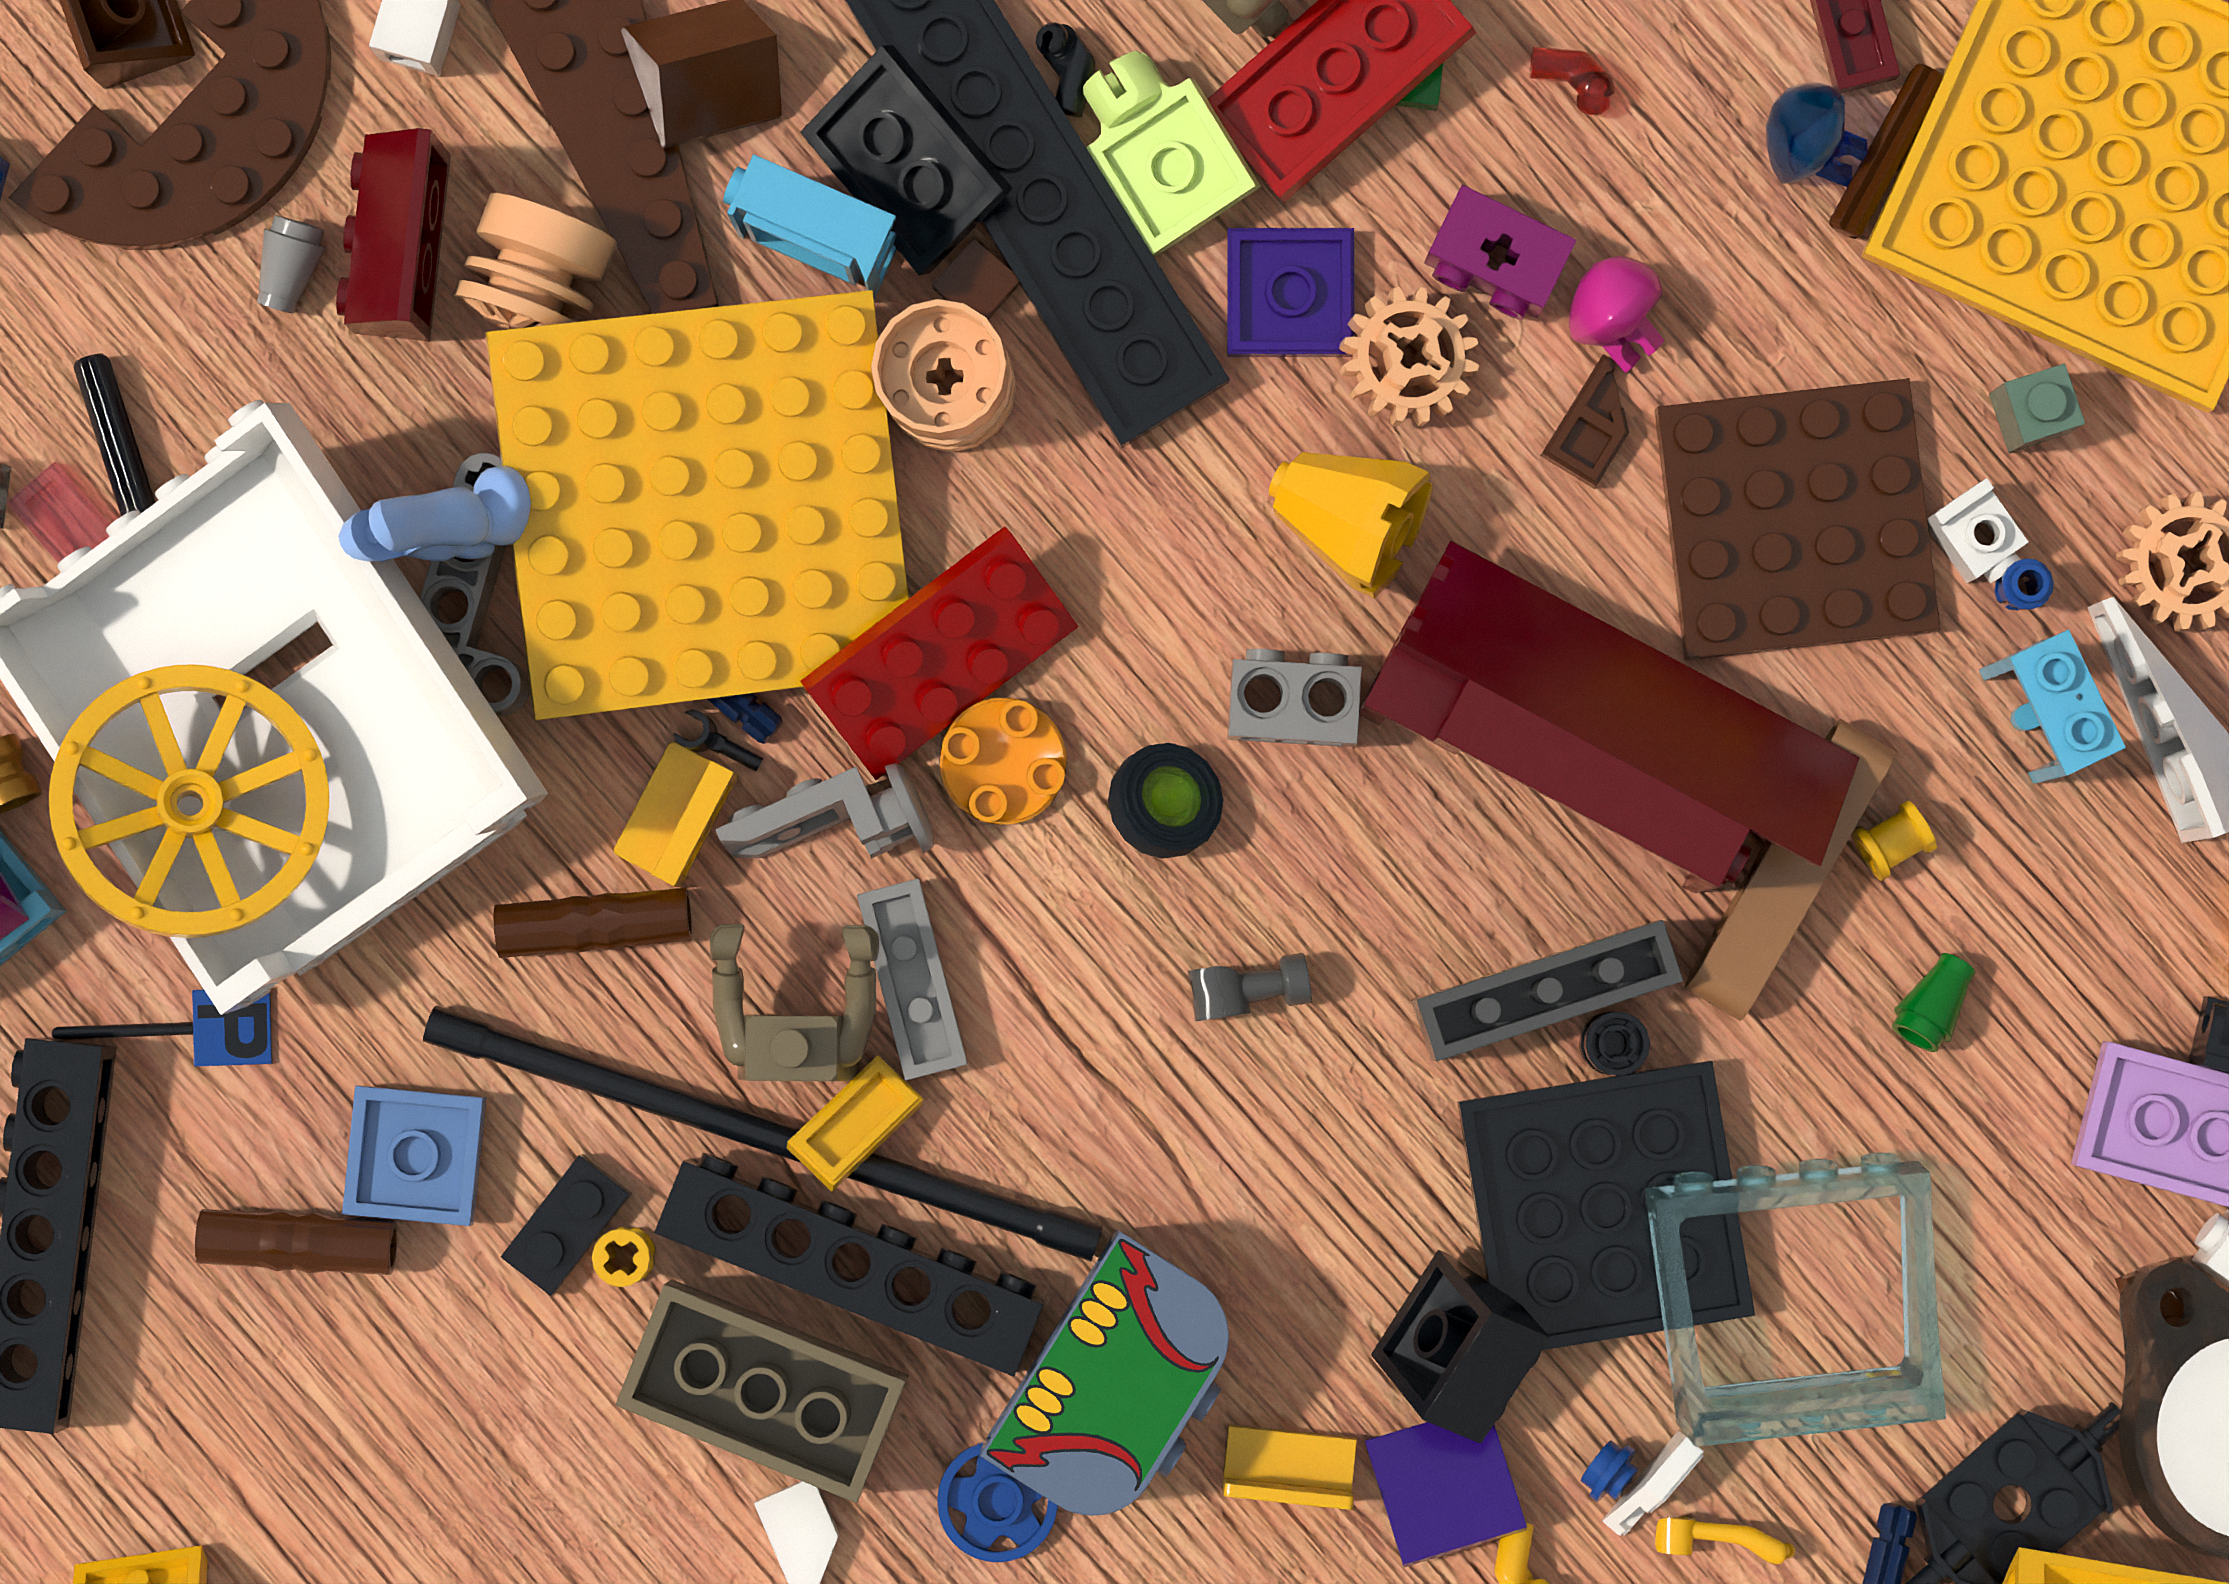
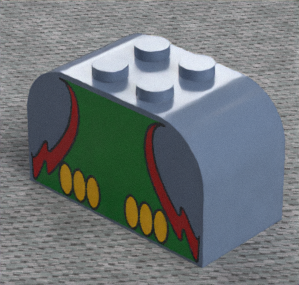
[980,1229,1229,1516]

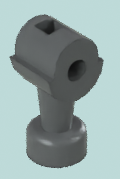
[1188,953,1312,1021]

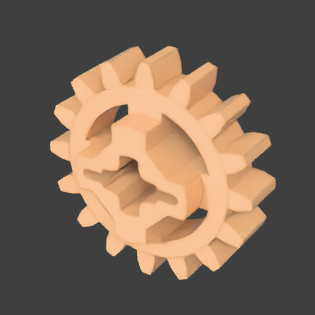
[1339,287,1479,427]
[2116,492,2229,632]

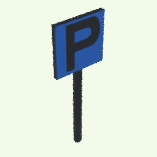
[52,990,272,1067]

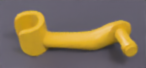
[1655,1516,1795,1565]

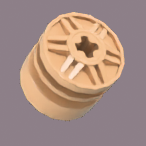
[453,193,617,330]
[871,299,1017,452]

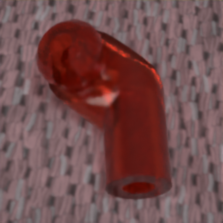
[1530,47,1615,115]

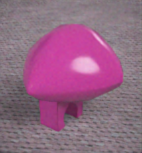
[1568,256,1665,373]

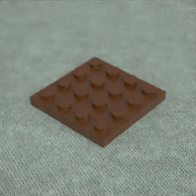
[1654,378,1941,660]

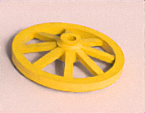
[49,664,330,938]

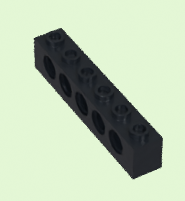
[0,1038,117,1434]
[654,1152,1044,1377]

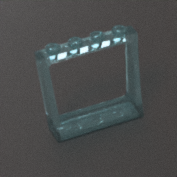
[1645,1152,1946,1447]

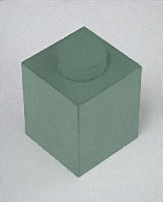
[1989,363,2085,453]

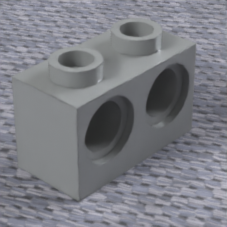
[1227,649,1362,748]

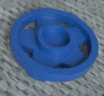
[937,1442,1058,1562]

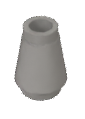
[257,215,326,313]

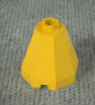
[1268,452,1433,599]

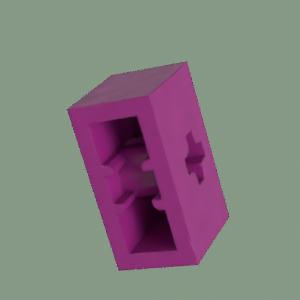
[1424,185,1577,320]

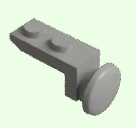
[715,763,934,859]

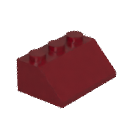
[336,128,451,342]

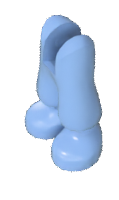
[338,466,531,561]

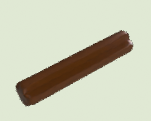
[1829,63,1943,239]

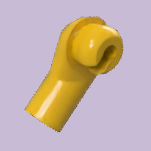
[1494,1523,1550,1584]

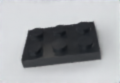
[800,45,1013,276]

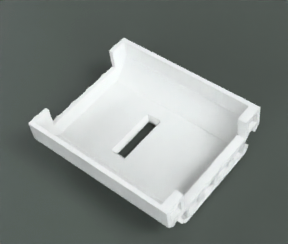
[0,400,548,1015]

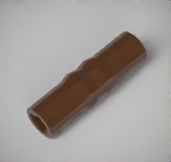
[493,888,692,958]
[195,1209,397,1275]

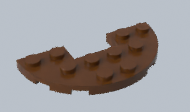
[8,0,331,250]

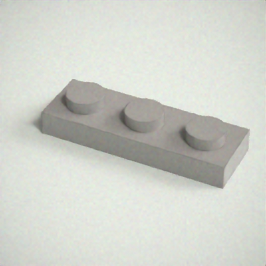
[857,878,968,1081]

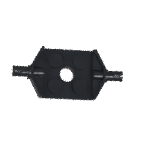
[1905,1402,2130,1584]

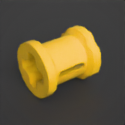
[1852,800,1937,881]
[592,1227,656,1287]

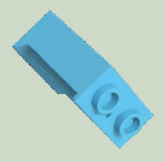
[723,154,897,301]
[1979,629,2126,784]

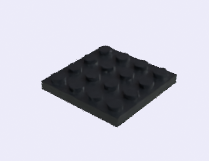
[1457,1061,1755,1350]

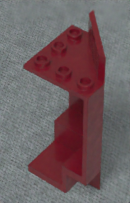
[1359,540,1860,893]

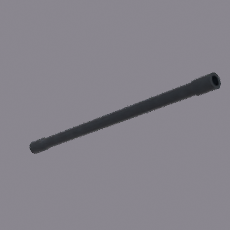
[423,1005,1103,1262]

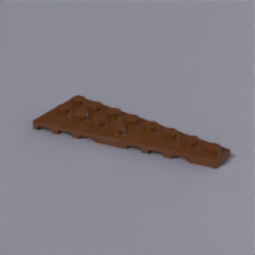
[485,0,719,314]

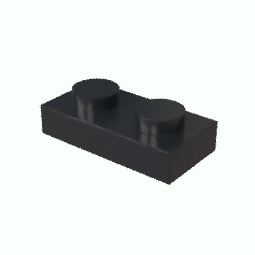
[501,1154,632,1296]

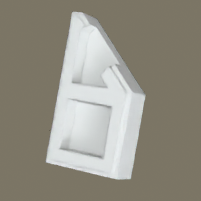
[1601,1431,1704,1536]
[754,1481,839,1584]

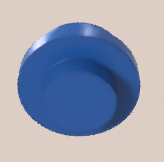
[1580,1440,1639,1502]

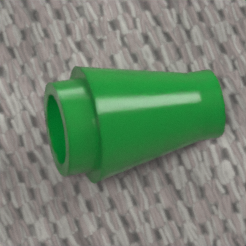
[1892,953,1976,1052]

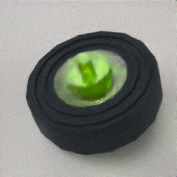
[1108,743,1224,859]

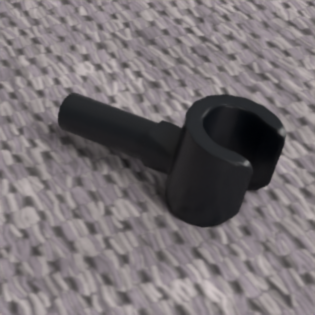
[674,710,763,772]

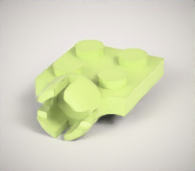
[1083,51,1261,256]

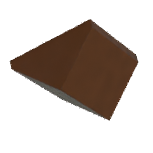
[59,0,195,89]
[621,0,782,149]

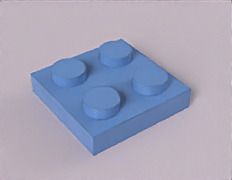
[342,1085,487,1226]

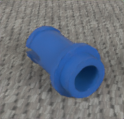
[1994,559,2054,611]

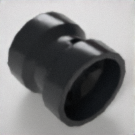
[1579,1012,1650,1076]

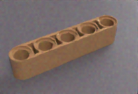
[1684,719,1896,1021]

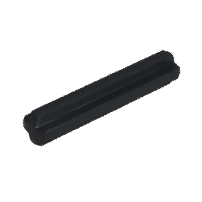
[73,353,156,516]

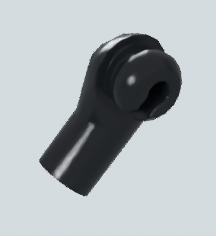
[1036,22,1096,117]

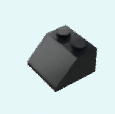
[1371,1250,1550,1444]

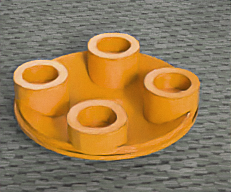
[939,698,1067,825]

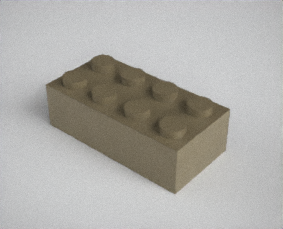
[615,1279,909,1503]

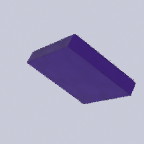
[1227,228,1355,357]
[1365,1422,1527,1568]

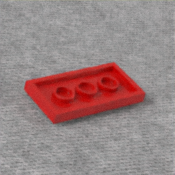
[1207,0,1477,203]
[800,526,1079,780]

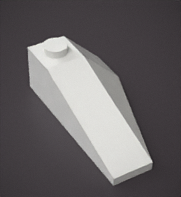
[2087,597,2229,843]

